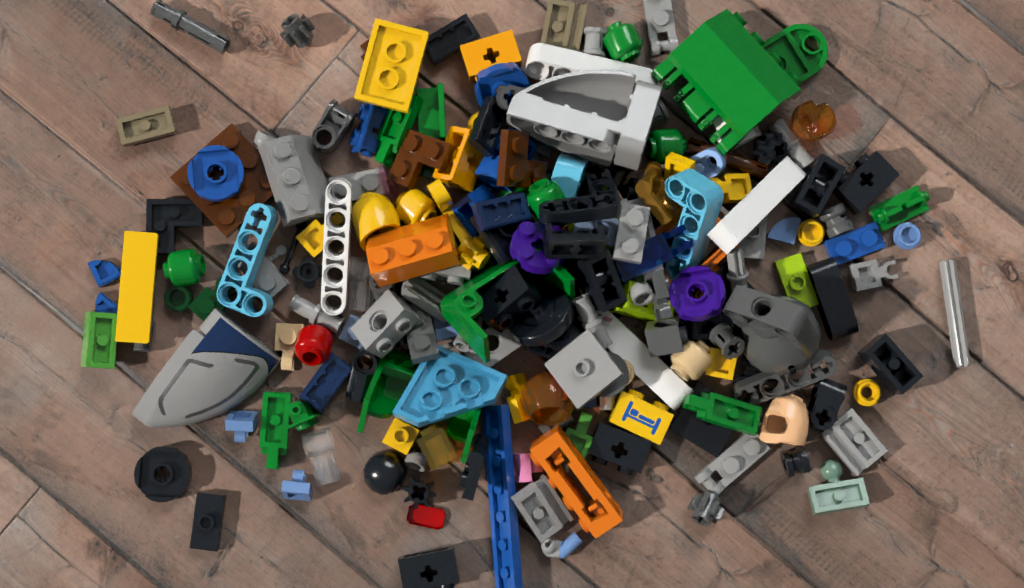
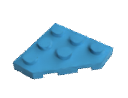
[393,345,508,428]

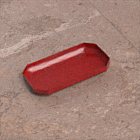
[406,504,446,530]

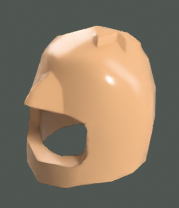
[759,394,809,446]

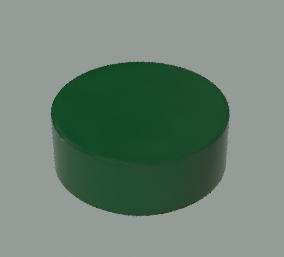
[164,285,194,312]

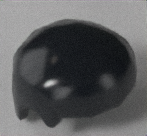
[363,449,407,495]

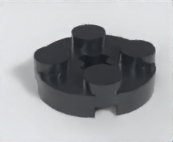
[134,446,192,502]

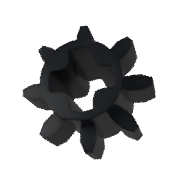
[753,131,788,165]
[402,474,437,509]

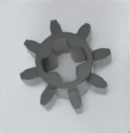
[279,14,315,48]
[688,491,725,526]

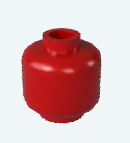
[295,324,333,366]

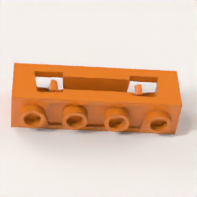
[530,424,623,539]

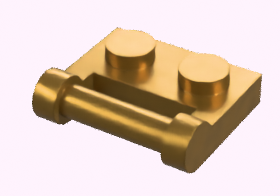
[635,162,679,226]

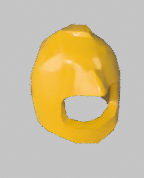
[352,192,401,251]

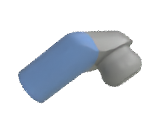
[541,532,583,559]

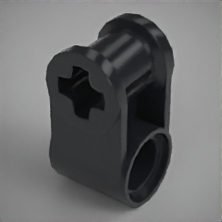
[807,378,847,430]

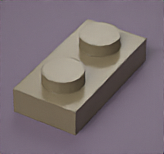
[115,105,177,147]

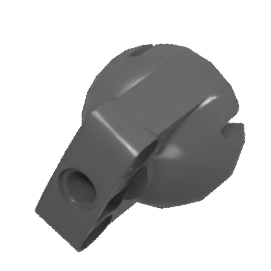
[723,285,821,375]

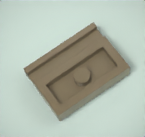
[540,0,588,52]

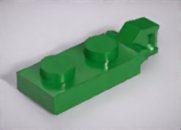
[374,95,424,168]
[259,391,293,469]
[682,392,762,436]

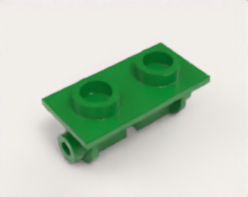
[868,185,930,233]
[287,401,322,431]

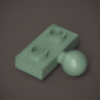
[807,459,870,516]

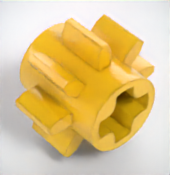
[457,235,492,270]

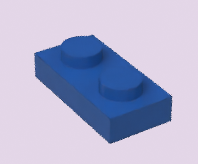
[823,221,886,265]

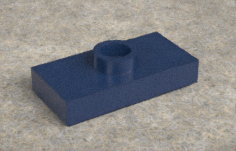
[471,192,533,232]
[299,352,353,413]

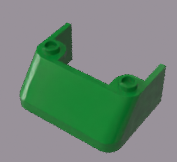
[440,248,575,363]
[357,350,482,463]

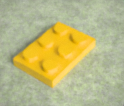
[354,18,430,114]

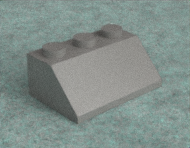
[259,134,336,227]

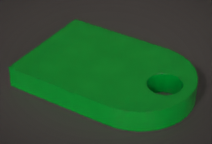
[762,24,828,82]

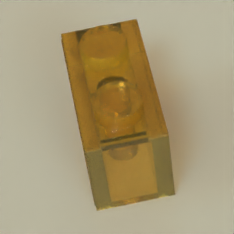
[417,424,459,471]

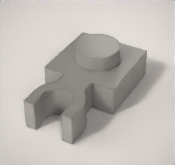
[847,259,899,292]

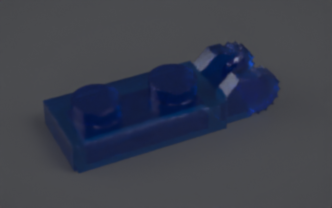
[613,224,694,282]

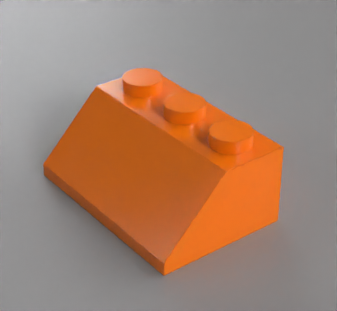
[366,213,460,287]

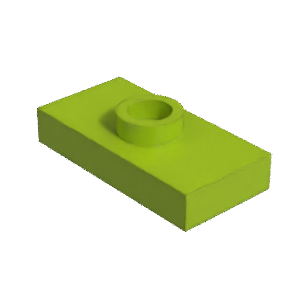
[773,253,819,307]

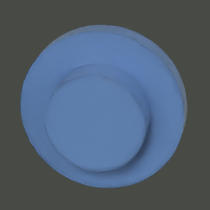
[893,222,921,250]

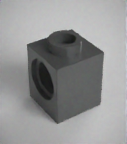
[645,316,689,357]

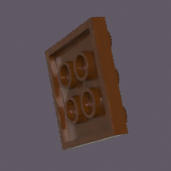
[170,123,274,238]

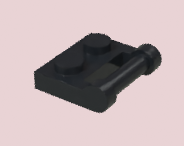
[459,433,489,501]

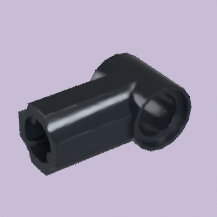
[345,346,381,403]

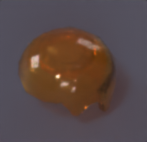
[791,100,837,142]

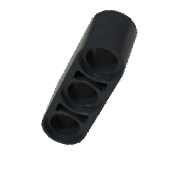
[806,257,859,341]

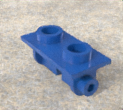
[349,103,388,158]

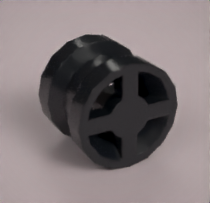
[780,446,811,478]

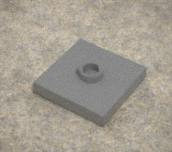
[544,329,624,409]

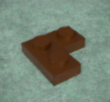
[387,129,456,190]
[496,129,548,188]

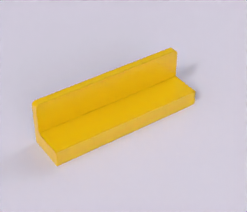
[115,231,159,344]

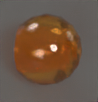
[521,371,575,426]

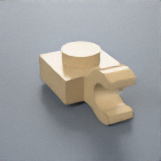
[274,323,305,371]

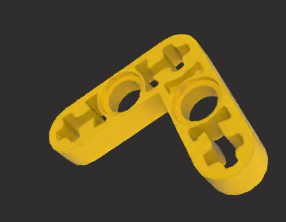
[427,179,473,243]

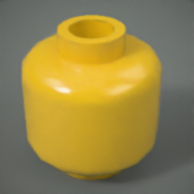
[395,189,437,225]

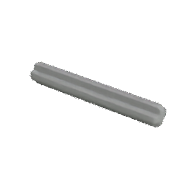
[939,259,971,368]

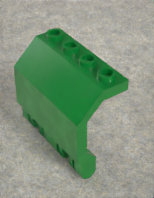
[651,9,802,156]

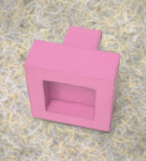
[513,453,543,482]

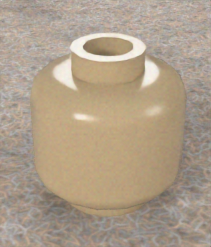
[670,340,712,381]

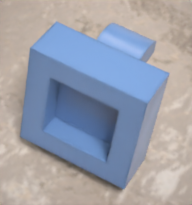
[225,410,258,442]
[281,469,313,502]

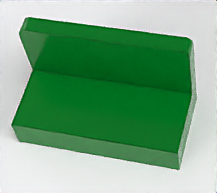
[417,83,447,142]

